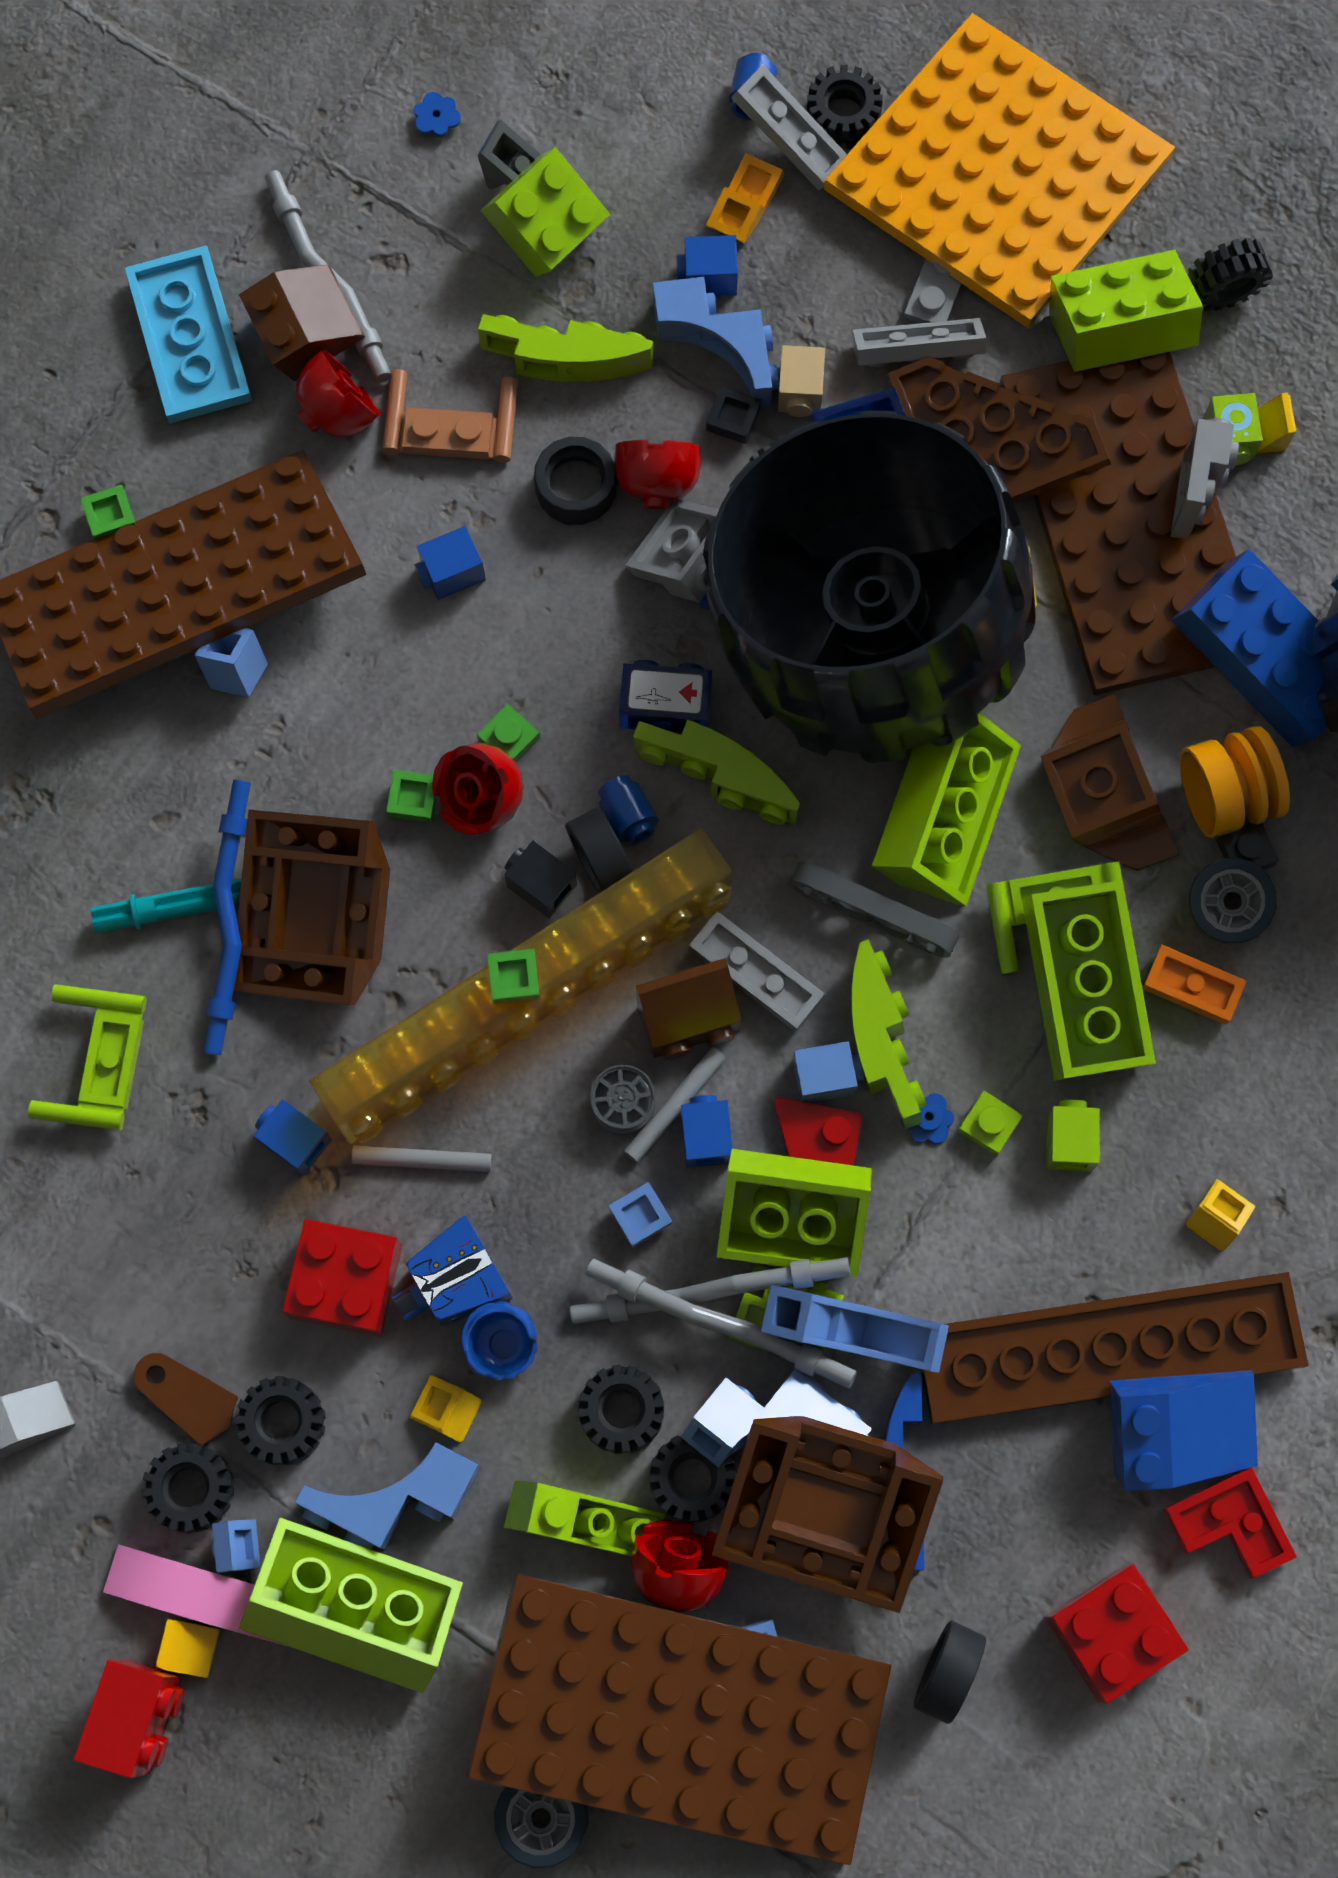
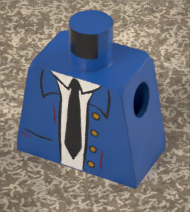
[392,1215,513,1326]

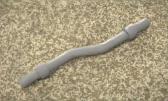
[265,170,391,383]
[570,1257,851,1324]
[586,1259,857,1388]

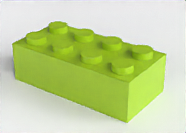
[1022,880,1156,1081]

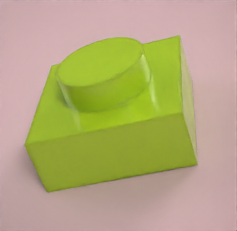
[958,1091,1023,1157]

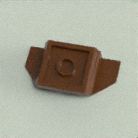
[1040,694,1179,871]

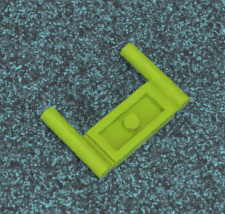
[986,861,1122,974]
[28,984,147,1131]

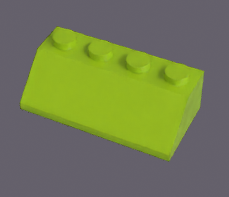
[872,713,1021,906]
[238,1518,463,1694]

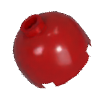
[296,350,380,438]
[614,440,701,510]
[432,743,524,835]
[631,1520,730,1613]

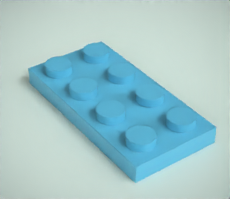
[125,245,252,424]

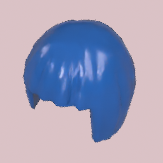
[460,1301,538,1381]

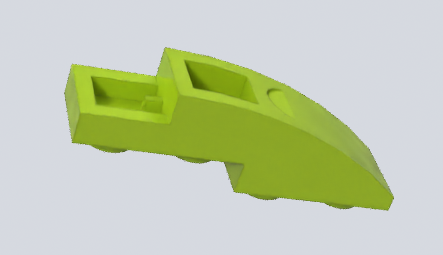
[478,314,653,382]
[633,719,800,825]
[852,939,927,1129]

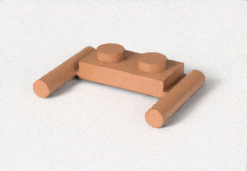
[382,369,518,463]

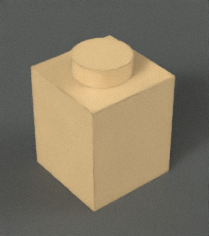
[778,345,825,417]

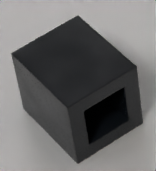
[504,840,577,919]

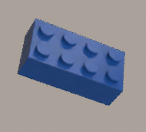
[1171,548,1327,747]

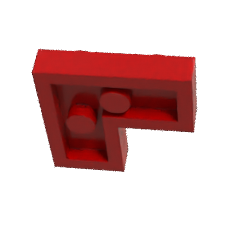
[1163,1467,1297,1578]

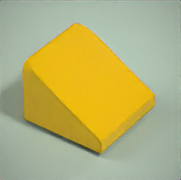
[1257,392,1296,454]
[1186,1179,1256,1251]
[409,1375,482,1442]
[156,1619,221,1678]

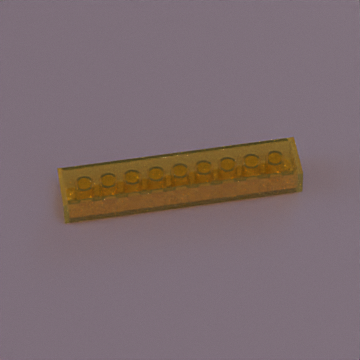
[309,828,733,1144]

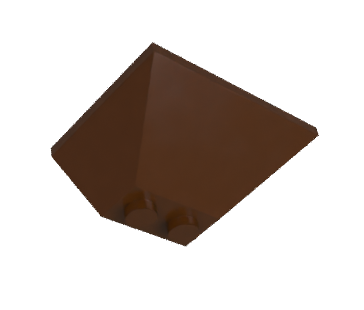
[234,809,390,1005]
[711,1416,943,1613]

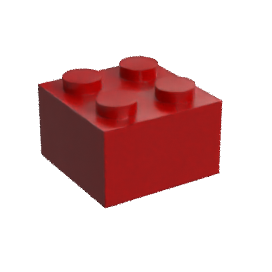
[282,1219,403,1337]
[1044,1563,1189,1704]
[74,1659,185,1778]

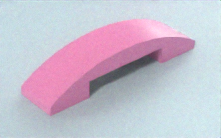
[103,1544,287,1646]

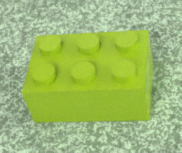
[1049,250,1203,372]
[716,1149,872,1277]

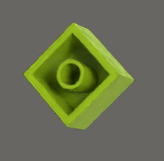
[480,147,610,277]

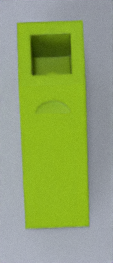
[504,1480,665,1557]

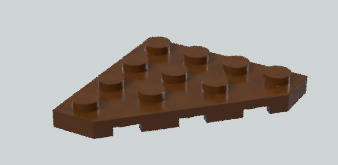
[888,356,1111,503]

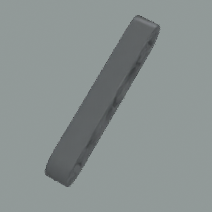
[789,862,959,958]

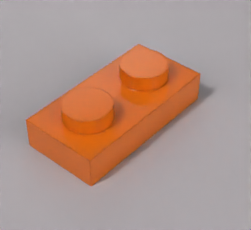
[1142,944,1247,1026]

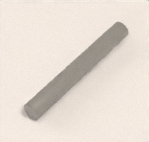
[624,1047,726,1163]
[352,1146,492,1172]

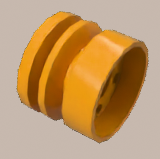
[1179,726,1290,838]

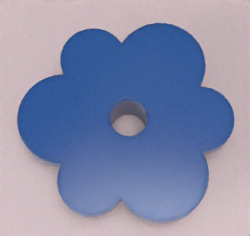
[413,92,461,137]
[900,1093,954,1144]

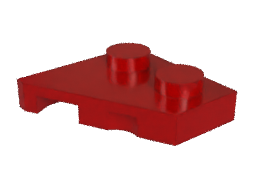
[774,1097,863,1165]

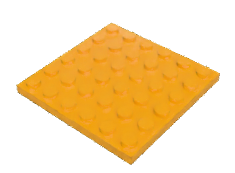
[823,13,1175,328]

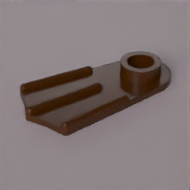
[134,1353,238,1446]

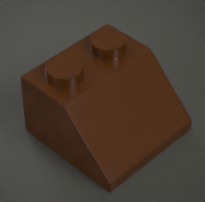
[239,264,365,381]
[636,958,742,1060]

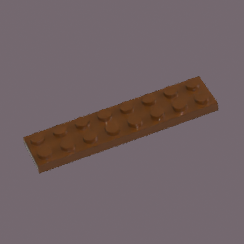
[922,1272,1309,1425]

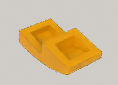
[706,153,785,244]

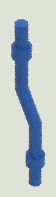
[203,780,251,1056]

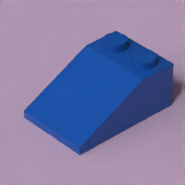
[1109,1370,1258,1492]

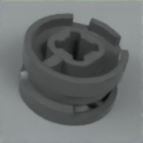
[590,1065,655,1135]

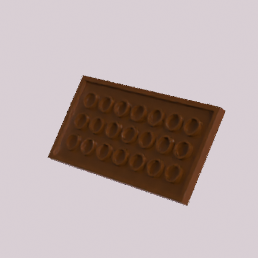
[999,352,1236,695]
[0,449,367,719]
[466,1573,892,1865]

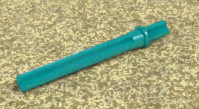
[90,878,241,933]

